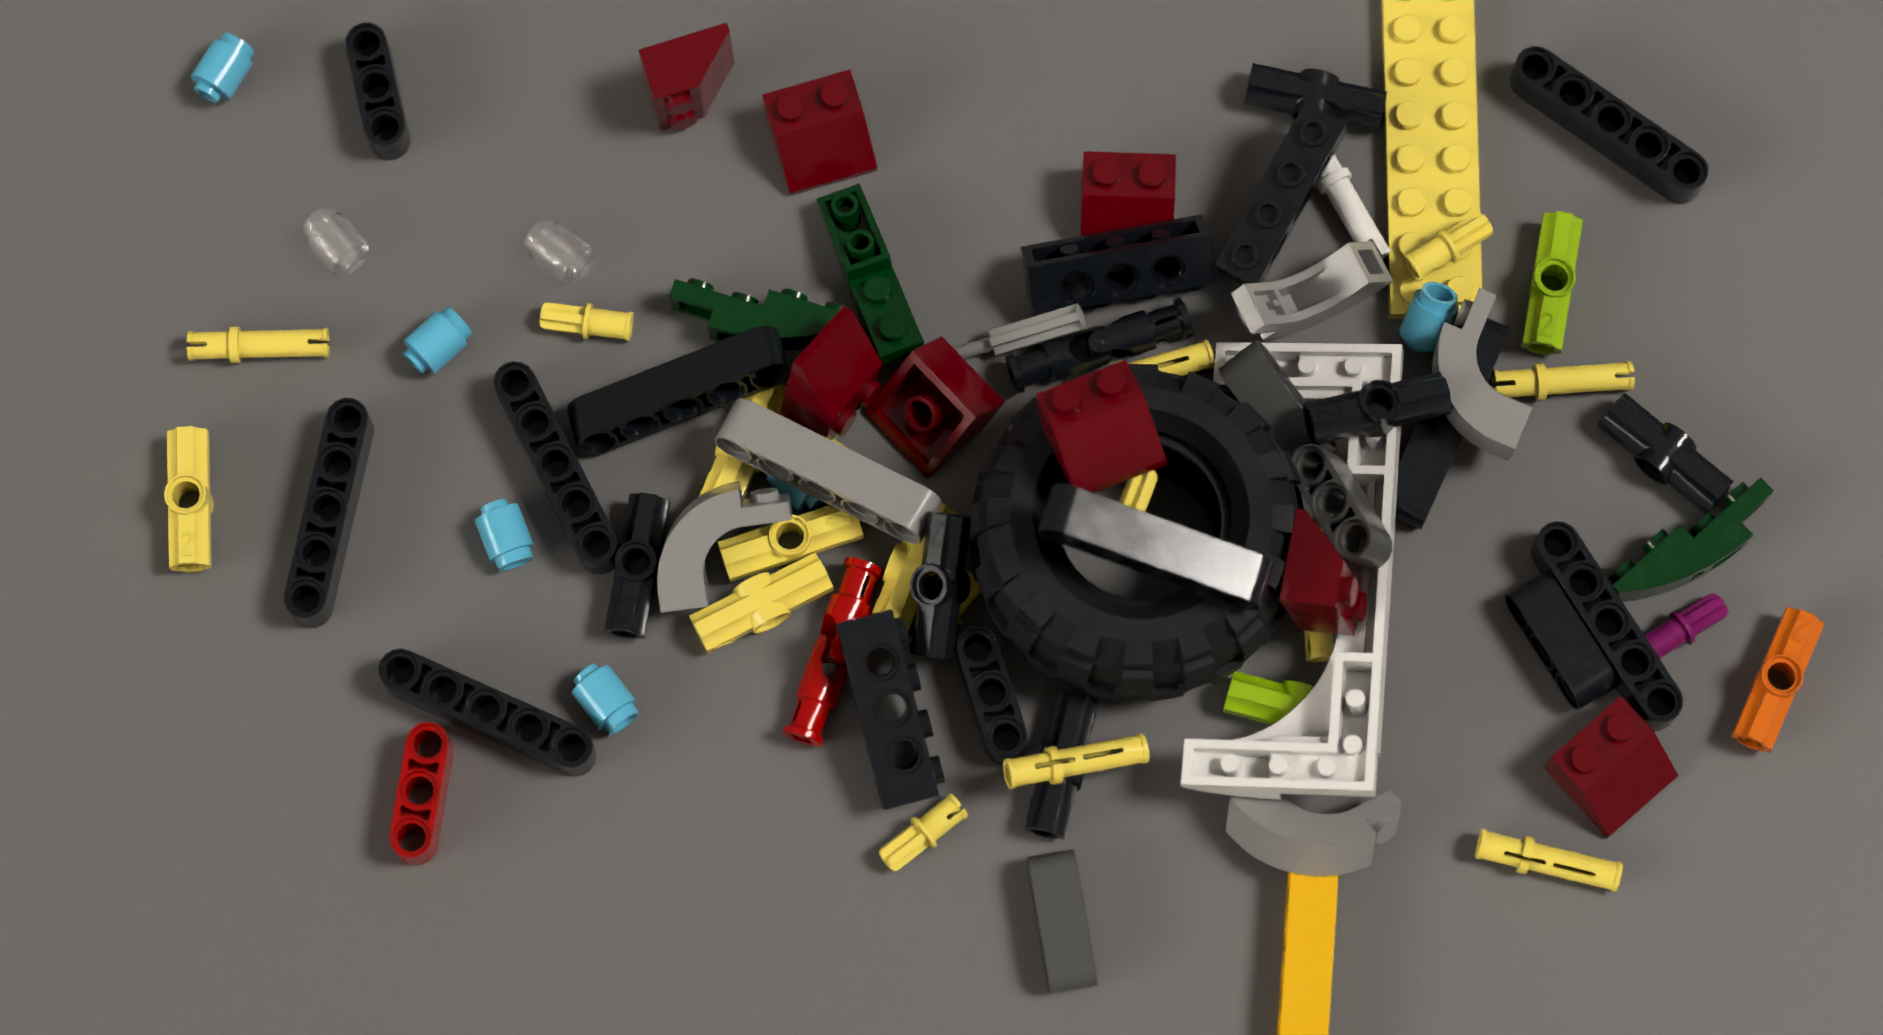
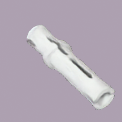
[1317,154,1392,260]

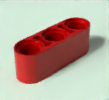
[390,722,454,866]

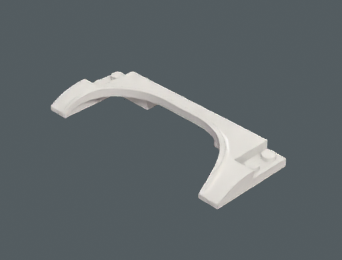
[1181,342,1404,799]

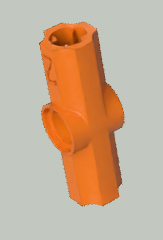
[1731,607,1825,753]

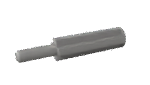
[954,303,1086,359]

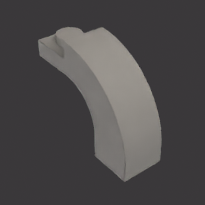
[1231,241,1393,341]
[1432,288,1532,461]
[657,481,792,613]
[1225,790,1402,876]

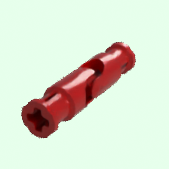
[782,557,884,747]

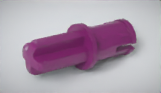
[1645,593,1729,658]

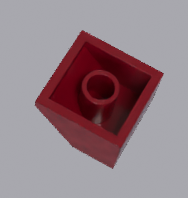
[639,22,734,131]
[762,69,878,196]
[1080,151,1176,259]
[779,306,882,440]
[865,336,1005,478]
[1036,359,1167,493]
[1279,509,1367,636]
[1543,696,1679,838]

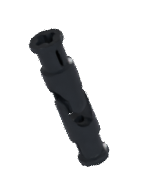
[1005,297,1193,394]

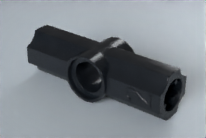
[1244,63,1387,133]
[1303,372,1452,445]
[1597,393,1734,514]
[604,492,670,640]
[910,512,971,659]
[1025,691,1098,840]

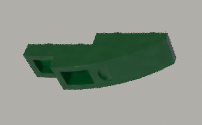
[817,183,924,366]
[669,278,858,351]
[1609,477,1774,602]

